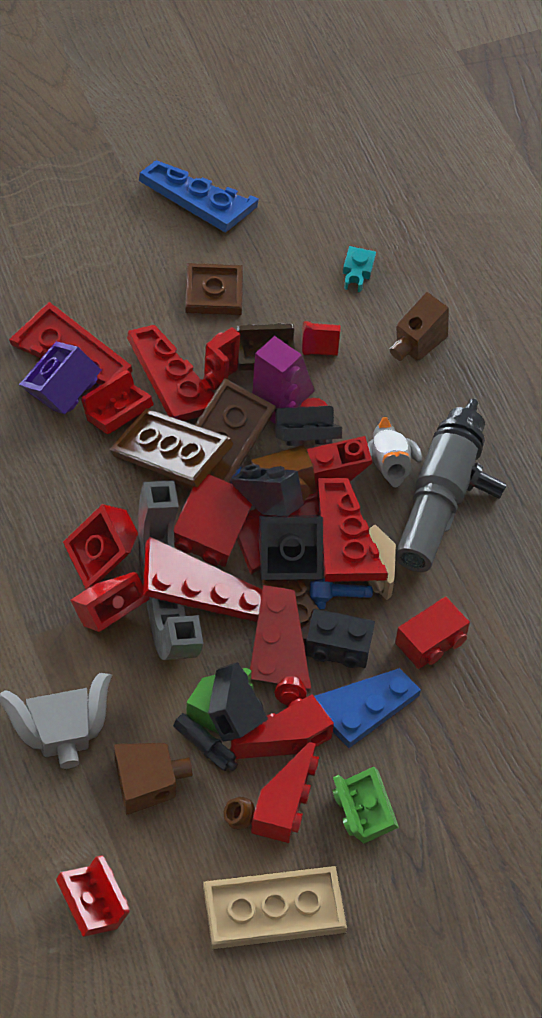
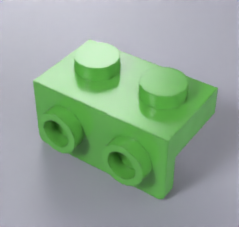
[333,767,399,844]

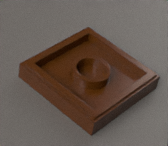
[185,263,243,315]

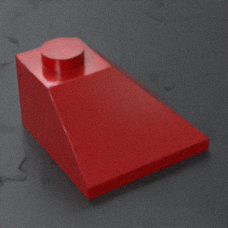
[63,504,138,590]

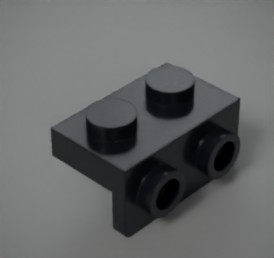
[275,406,342,446]
[305,609,375,668]

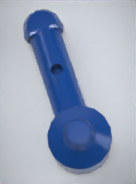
[310,578,373,609]

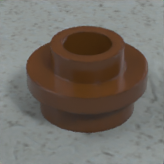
[224,797,255,830]

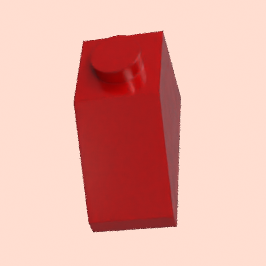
[70,572,149,632]

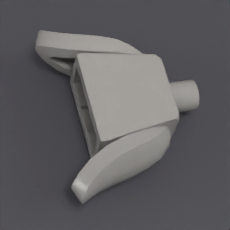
[0,673,112,769]

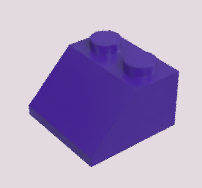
[19,341,102,414]

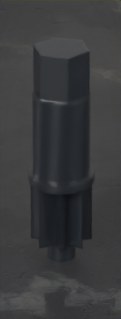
[173,713,238,771]

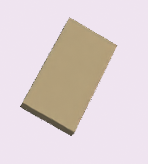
[203,866,347,949]

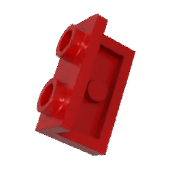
[204,327,240,391]
[81,370,154,434]
[56,855,130,937]

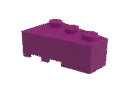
[252,336,315,423]

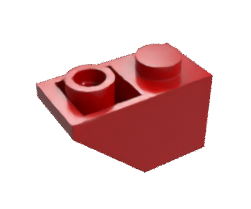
[307,436,372,491]

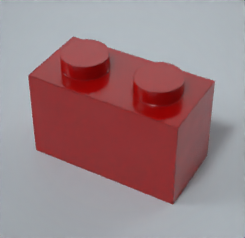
[395,596,470,669]

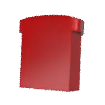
[302,321,340,356]

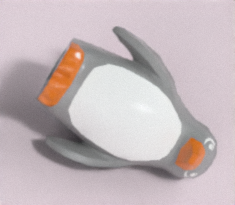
[368,417,422,488]

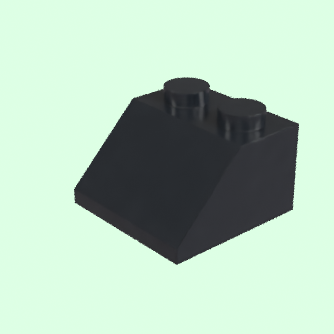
[259,515,323,580]

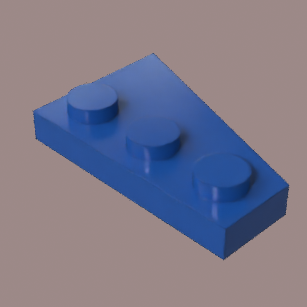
[314,668,421,748]

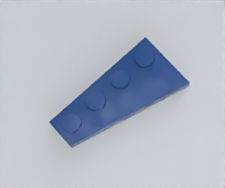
[139,160,259,233]

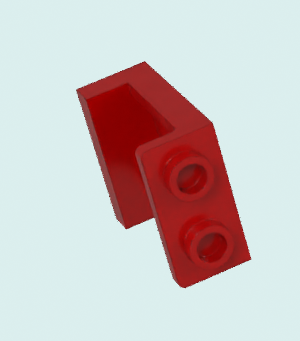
[174,474,253,567]

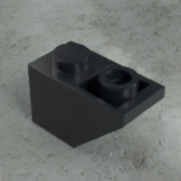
[231,465,304,517]
[208,662,268,742]

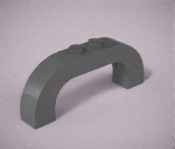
[138,481,204,660]

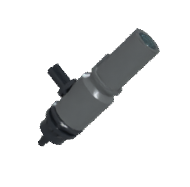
[395,398,506,572]

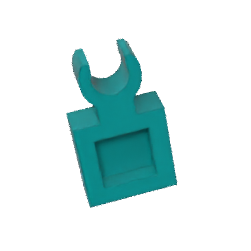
[343,246,376,292]

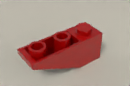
[230,694,334,759]
[251,742,319,843]

